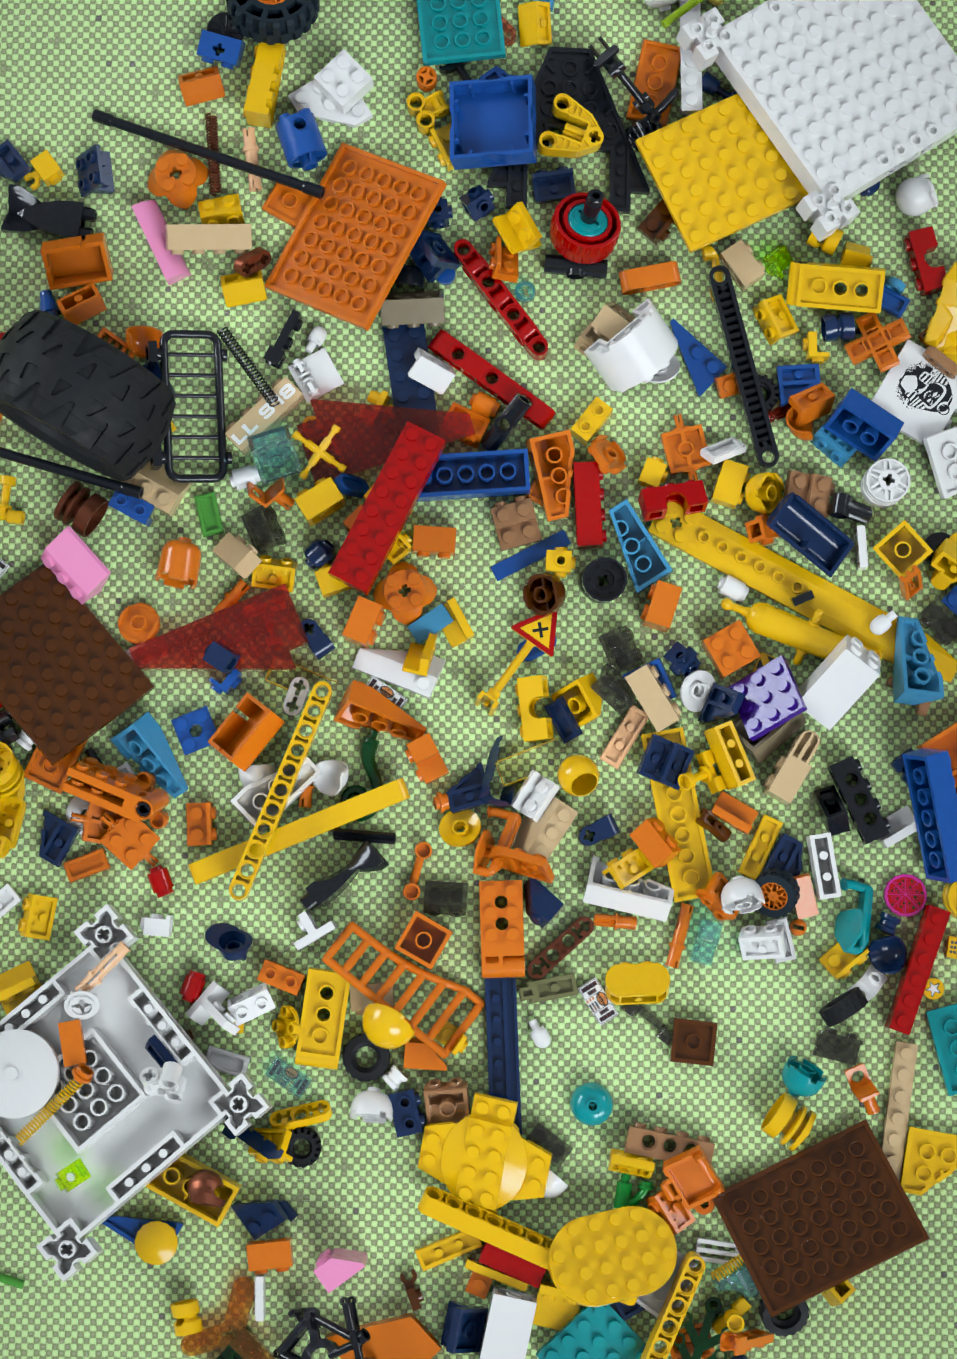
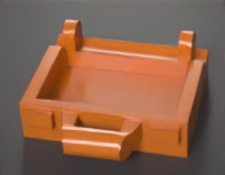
[660,1144,725,1210]

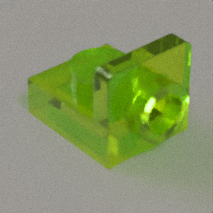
[762,243,794,279]

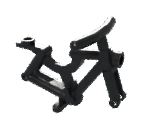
[588,36,679,135]
[273,1296,376,1359]

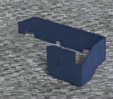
[479,736,515,807]
[222,1117,284,1159]

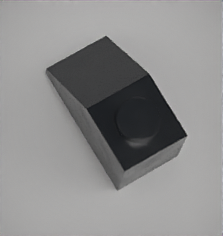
[814,785,850,836]

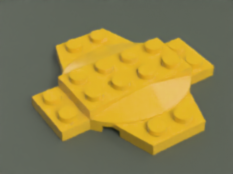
[417,1092,553,1214]

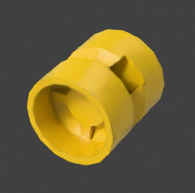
[806,228,844,256]
[170,1298,203,1336]

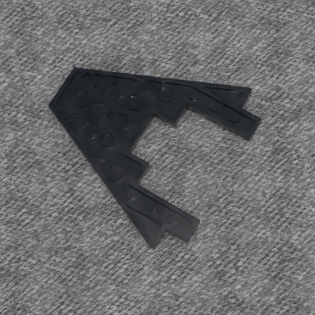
[486,47,650,214]

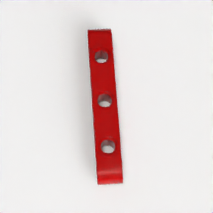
[454,239,548,360]
[428,329,556,430]

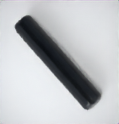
[333,828,396,844]

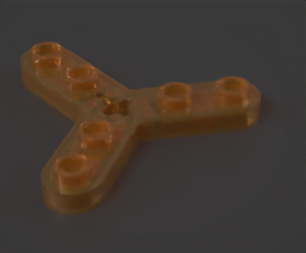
[181,1277,275,1359]

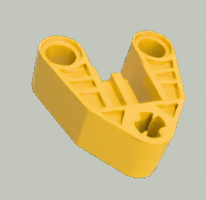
[537,93,604,158]

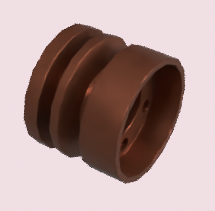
[53,481,109,537]

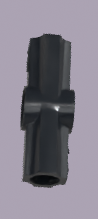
[544,254,608,279]
[480,393,532,451]

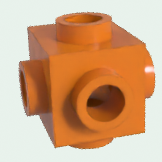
[745,514,780,546]

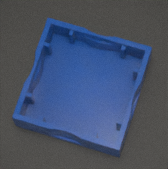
[449,74,537,170]

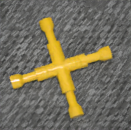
[292,424,348,480]

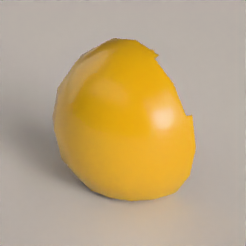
[362,1003,415,1049]

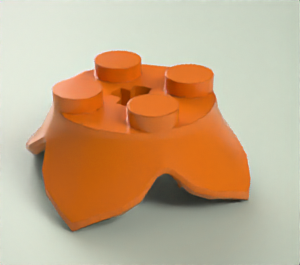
[148,149,209,210]
[373,562,437,626]

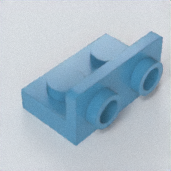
[810,422,857,468]

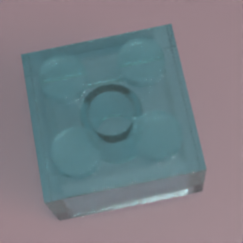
[247,425,302,484]

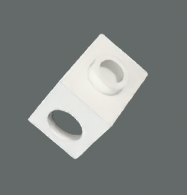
[846,964,888,1001]

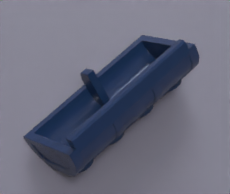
[766,492,855,578]

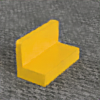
[518,1,552,47]
[220,270,267,308]
[442,597,474,648]
[402,633,437,677]

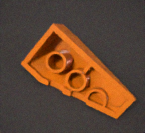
[333,680,427,741]

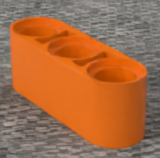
[618,261,681,295]

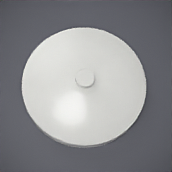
[0,1029,60,1118]

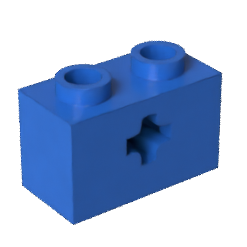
[196,29,246,70]

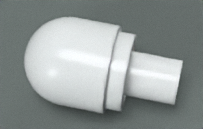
[305,326,327,354]
[870,610,898,635]
[528,1018,551,1048]

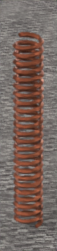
[205,112,222,196]

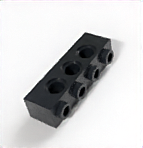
[827,756,891,845]

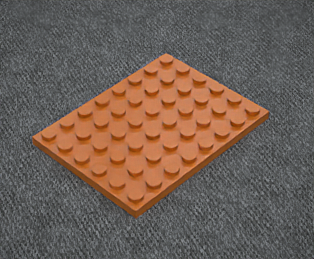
[264,142,447,331]

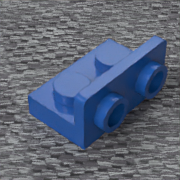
[108,491,155,527]

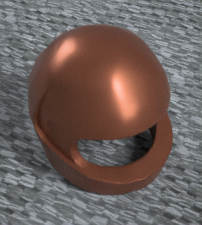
[187,1169,225,1207]

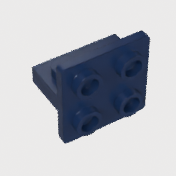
[75,144,115,197]

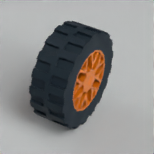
[755,868,800,918]

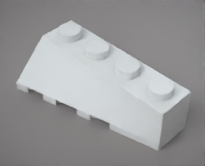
[583,855,674,922]

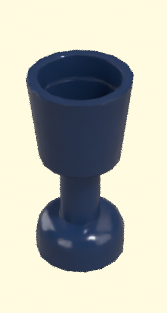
[702,71,737,99]

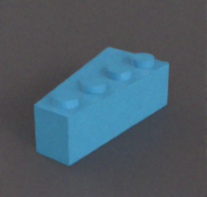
[609,499,673,594]

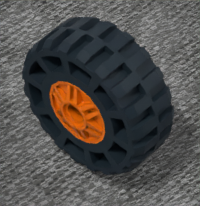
[226,0,320,45]

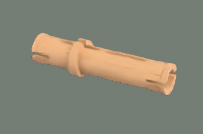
[242,127,262,192]
[74,941,131,992]

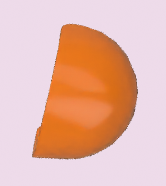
[125,325,163,358]
[786,407,813,441]

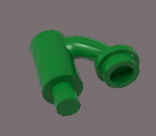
[613,1173,654,1208]

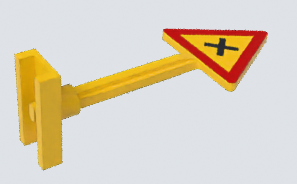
[475,611,558,716]

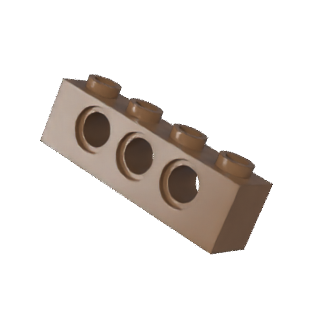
[623,1122,715,1163]

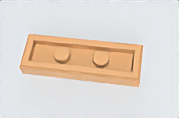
[599,704,649,769]

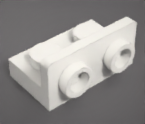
[511,770,560,822]
[738,924,786,960]
[227,983,275,1026]

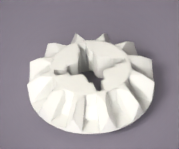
[64,988,100,1020]

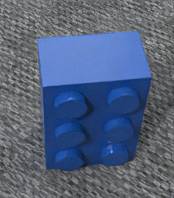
[823,388,904,462]

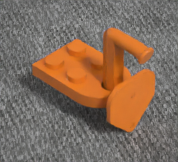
[473,805,555,884]

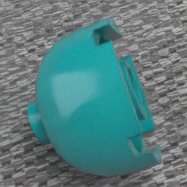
[782,1056,827,1097]
[570,1082,613,1126]

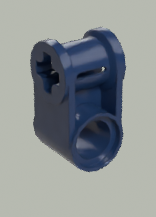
[299,619,336,660]
[578,813,620,846]

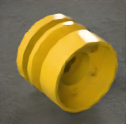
[0,742,25,798]
[760,1092,817,1151]

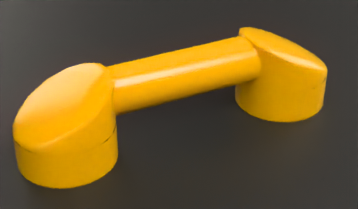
[701,245,724,302]

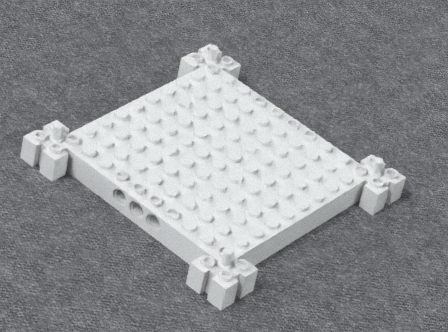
[676,0,957,242]
[0,904,273,1282]

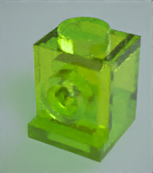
[54,1158,91,1193]

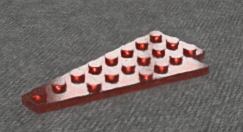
[296,399,476,482]
[129,583,309,670]

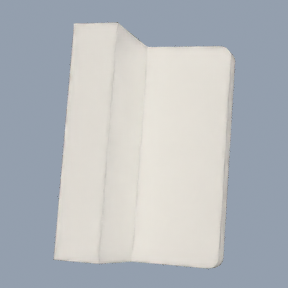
[408,347,456,394]
[878,806,917,848]

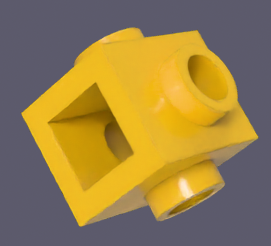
[545,547,576,578]

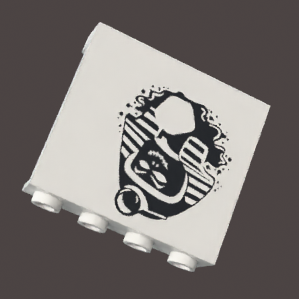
[871,339,957,446]

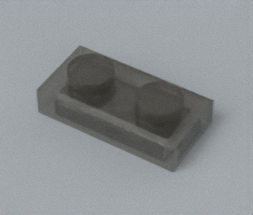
[526,1122,573,1166]

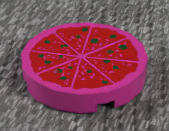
[883,874,927,917]

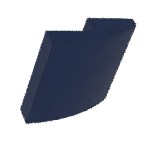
[636,734,695,790]

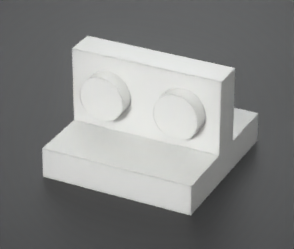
[294,911,338,950]

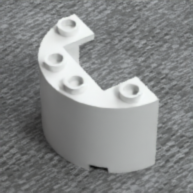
[584,299,678,393]

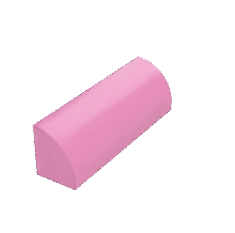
[131,200,191,285]

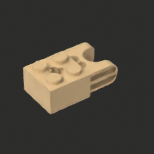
[762,730,820,805]

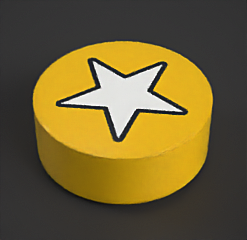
[923,978,944,1000]

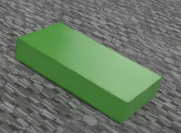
[194,492,224,538]

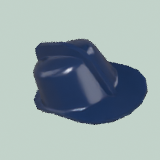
[205,923,253,961]

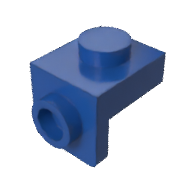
[209,668,243,695]

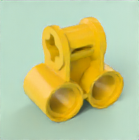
[407,90,450,135]

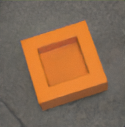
[714,372,739,399]
[465,1271,493,1299]

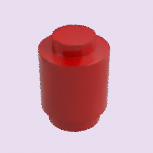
[147,865,174,898]
[179,970,206,1003]

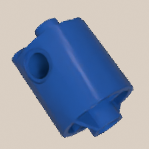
[275,108,327,171]

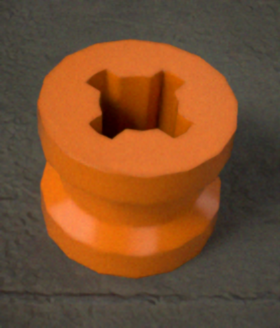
[416,66,437,92]

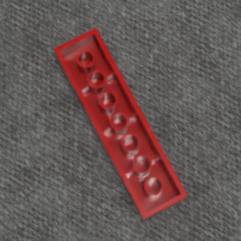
[328,421,446,595]

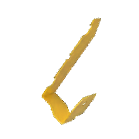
[265,657,338,690]
[495,738,558,786]

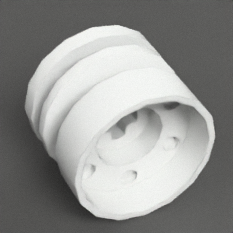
[860,459,910,508]

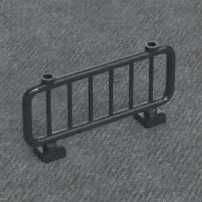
[145,330,232,483]

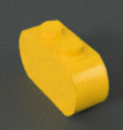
[605,961,670,1005]

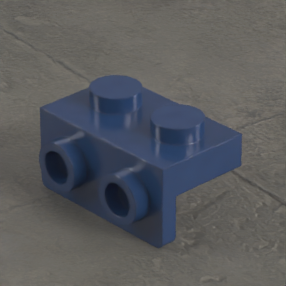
[531,166,576,204]

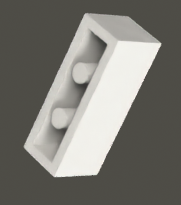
[806,832,842,900]

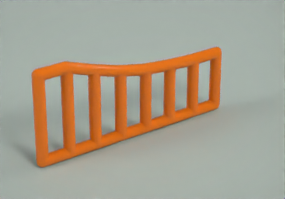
[322,921,486,1058]

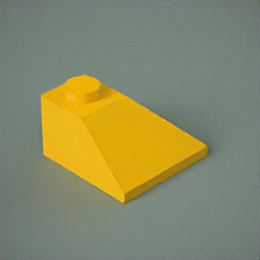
[550,672,603,727]

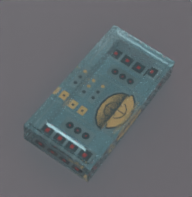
[264,1056,312,1099]

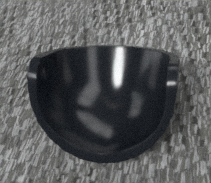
[394,264,425,291]

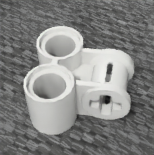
[139,1061,187,1104]

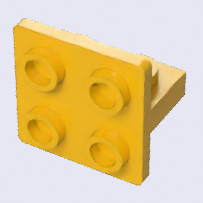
[492,201,542,254]
[0,961,42,1015]

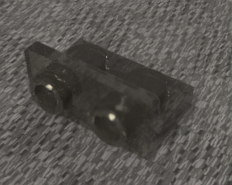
[241,505,287,554]
[917,598,957,646]
[598,625,643,675]
[591,663,636,714]
[424,881,468,917]
[813,1027,863,1066]

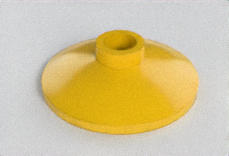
[439,810,481,847]

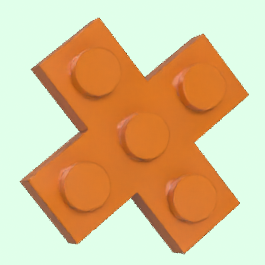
[844,313,911,373]

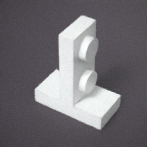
[185,980,240,1036]

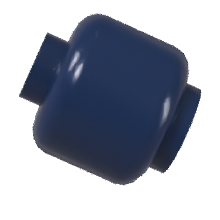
[304,538,335,569]

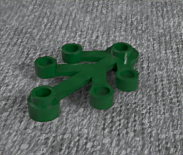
[673,1297,730,1359]

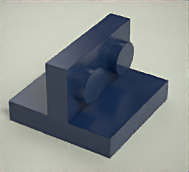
[410,230,461,283]
[441,1301,488,1354]

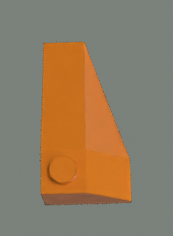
[525,429,575,522]

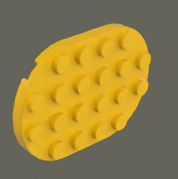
[548,1206,677,1307]

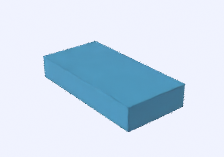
[407,603,454,644]

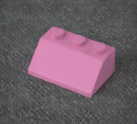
[41,526,111,604]
[313,1248,368,1293]

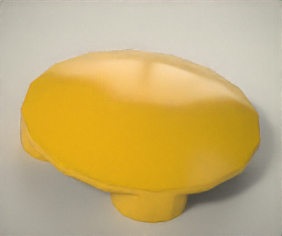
[272,1005,300,1049]
[135,1221,178,1265]

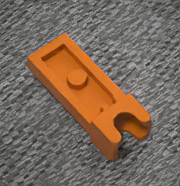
[720,1328,774,1356]

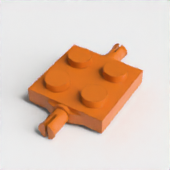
[660,414,712,481]
[70,802,121,844]
[99,812,160,870]

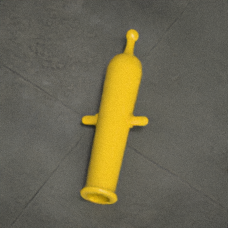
[721,598,883,666]

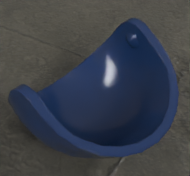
[868,936,907,974]

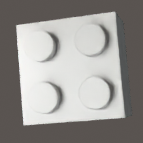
[314,49,374,115]

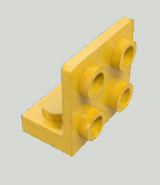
[533,1280,580,1330]

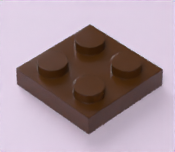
[670,1018,718,1066]

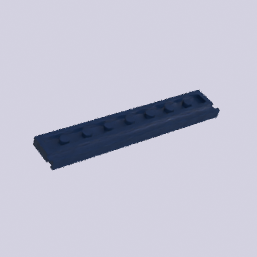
[485,977,522,1136]

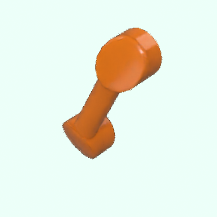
[136,772,169,829]
[402,842,432,900]

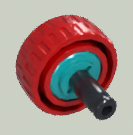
[549,189,621,264]

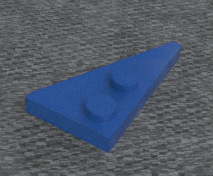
[670,318,727,398]
[102,1215,184,1244]

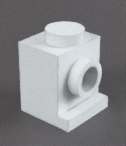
[140,914,174,937]

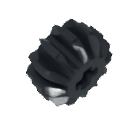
[627,117,662,151]

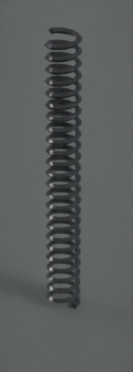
[217,327,280,407]

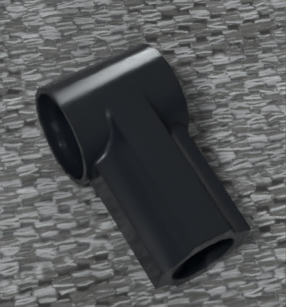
[829,493,873,525]

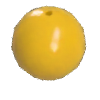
[557,755,600,796]

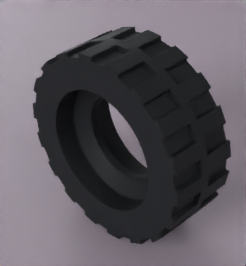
[819,987,868,1027]
[342,1033,391,1082]
[758,1299,809,1337]

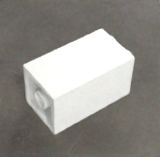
[799,634,881,730]
[478,1286,537,1359]

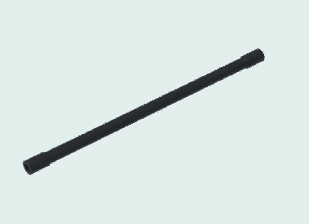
[92,109,325,199]
[0,447,144,499]

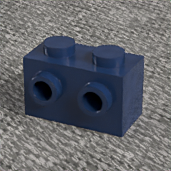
[388,1087,426,1138]

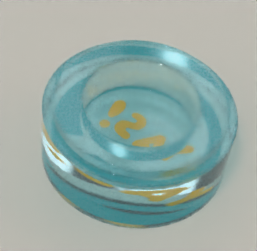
[515,281,536,303]

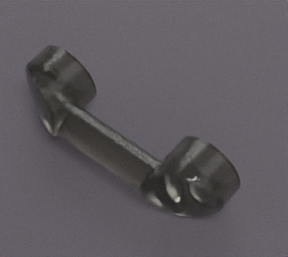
[621,1004,672,1045]

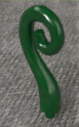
[340,729,383,822]

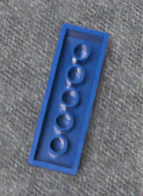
[417,448,530,502]
[902,748,957,883]

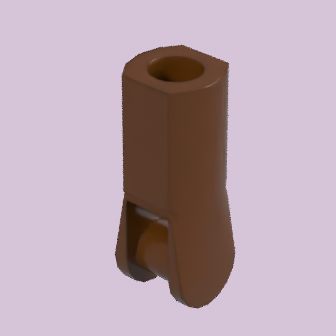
[695,808,732,842]

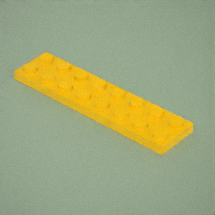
[641,727,713,903]

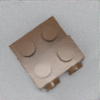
[783,470,835,518]
[490,496,542,552]
[423,1077,471,1124]

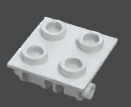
[288,348,344,403]

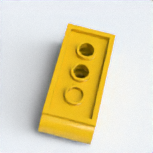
[786,261,886,313]
[295,967,351,1070]

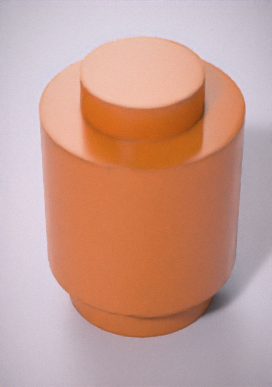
[469,391,501,418]

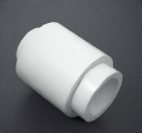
[229,465,261,491]
[717,574,750,603]

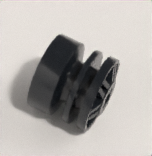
[580,557,627,603]

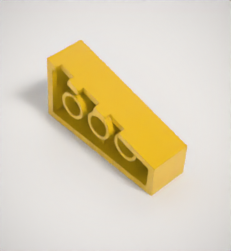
[243,42,286,128]

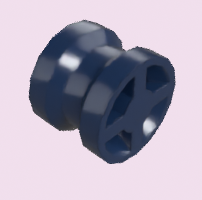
[875,912,901,936]

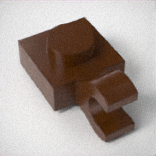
[400,1268,424,1311]

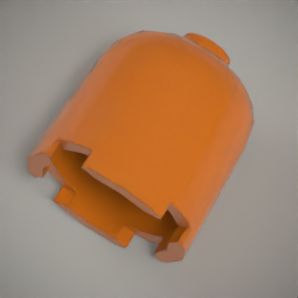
[155,537,202,589]

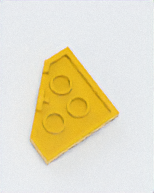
[900,1126,957,1196]

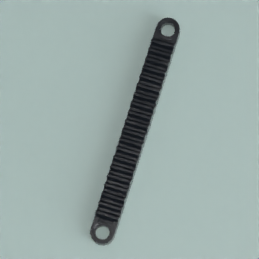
[708,265,779,469]

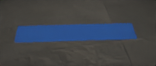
[490,530,571,581]

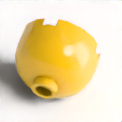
[744,472,785,514]

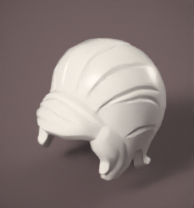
[895,174,939,216]

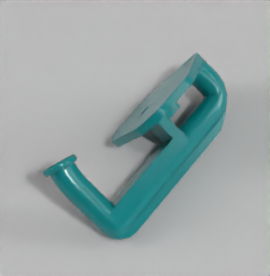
[834,878,873,955]

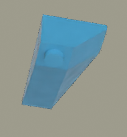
[892,616,944,705]
[110,711,189,798]

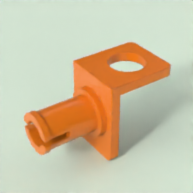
[247,477,295,510]
[844,1063,880,1115]

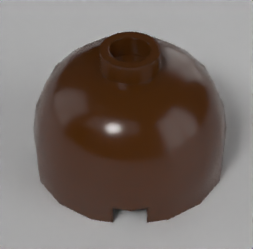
[523,573,566,616]

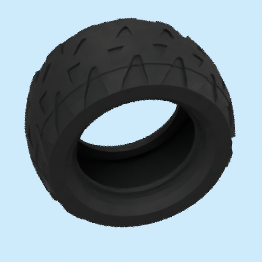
[0,310,176,481]

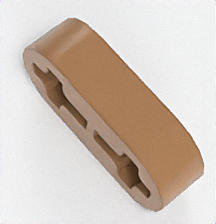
[922,346,957,379]

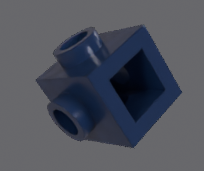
[459,185,496,222]
[428,197,453,229]
[663,641,701,678]

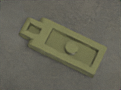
[518,973,578,1004]

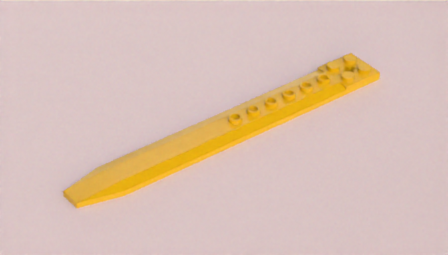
[648,502,957,683]

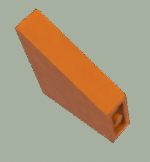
[324,1313,442,1359]

